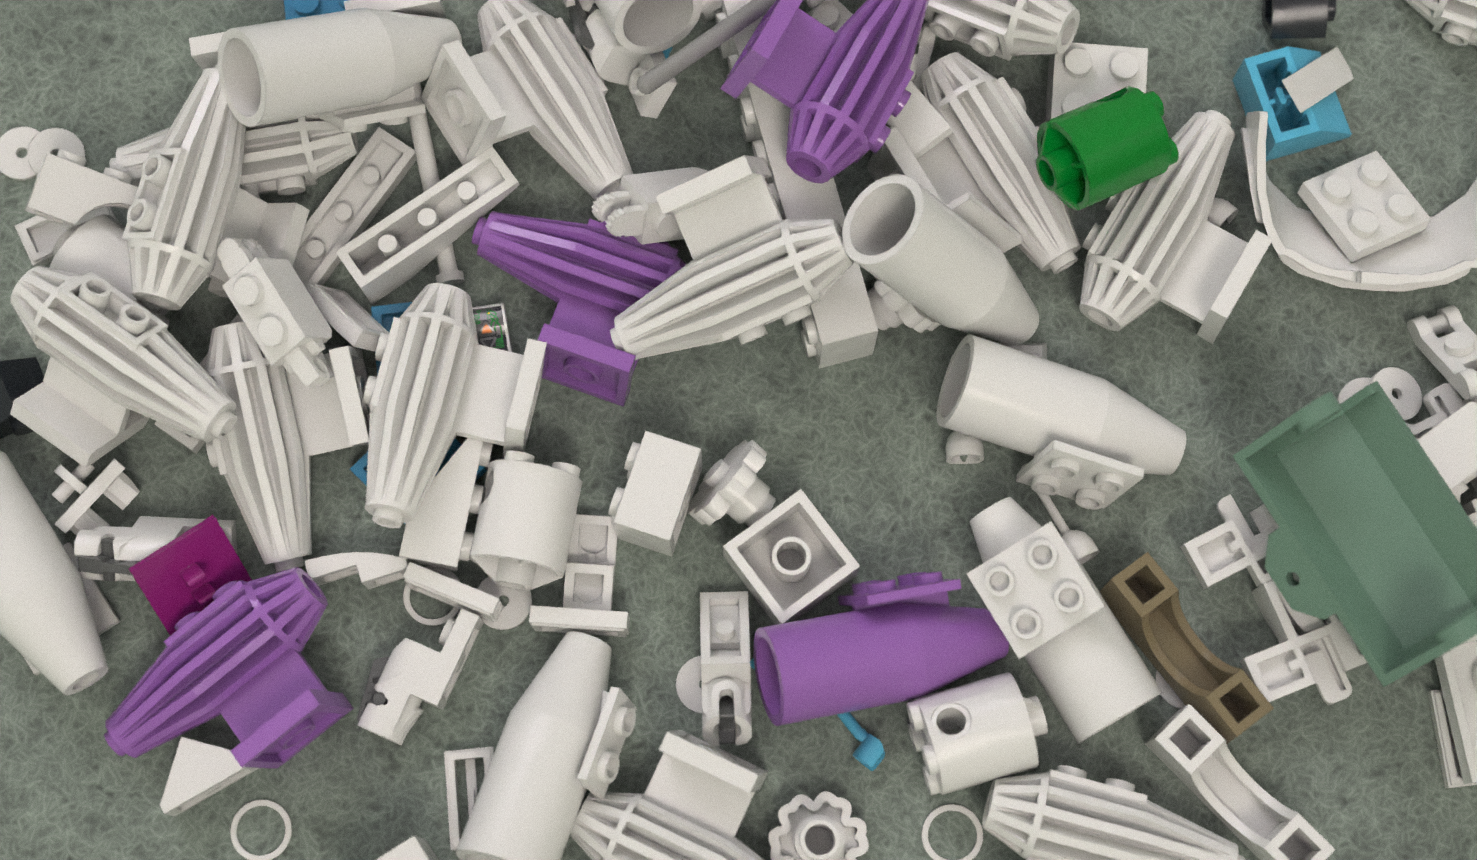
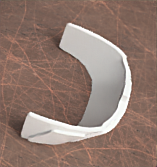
[1240,111,1477,292]

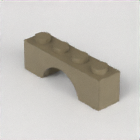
[1099,552,1274,744]

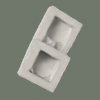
[563,514,618,611]
[304,552,409,590]

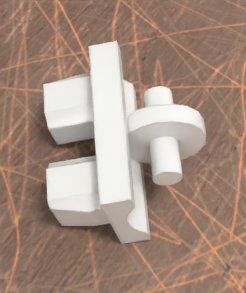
[52,458,140,535]

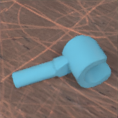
[837,712,885,771]

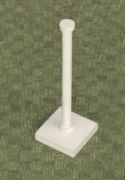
[344,0,465,285]

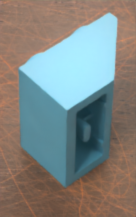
[1232,46,1352,161]

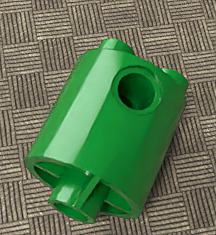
[1036,86,1179,211]

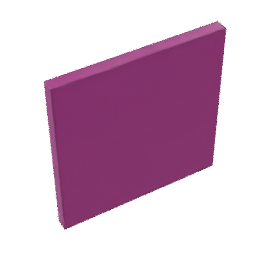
[128,515,252,636]

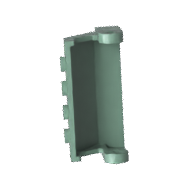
[1233,381,1477,687]

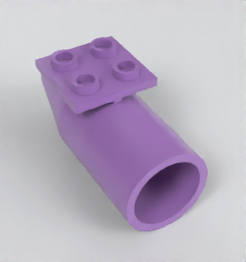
[754,571,1009,726]

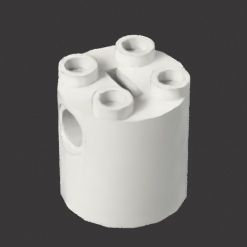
[49,214,169,325]
[469,451,582,591]
[906,672,1048,795]

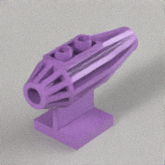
[720,0,929,183]
[472,211,687,407]
[104,567,354,769]

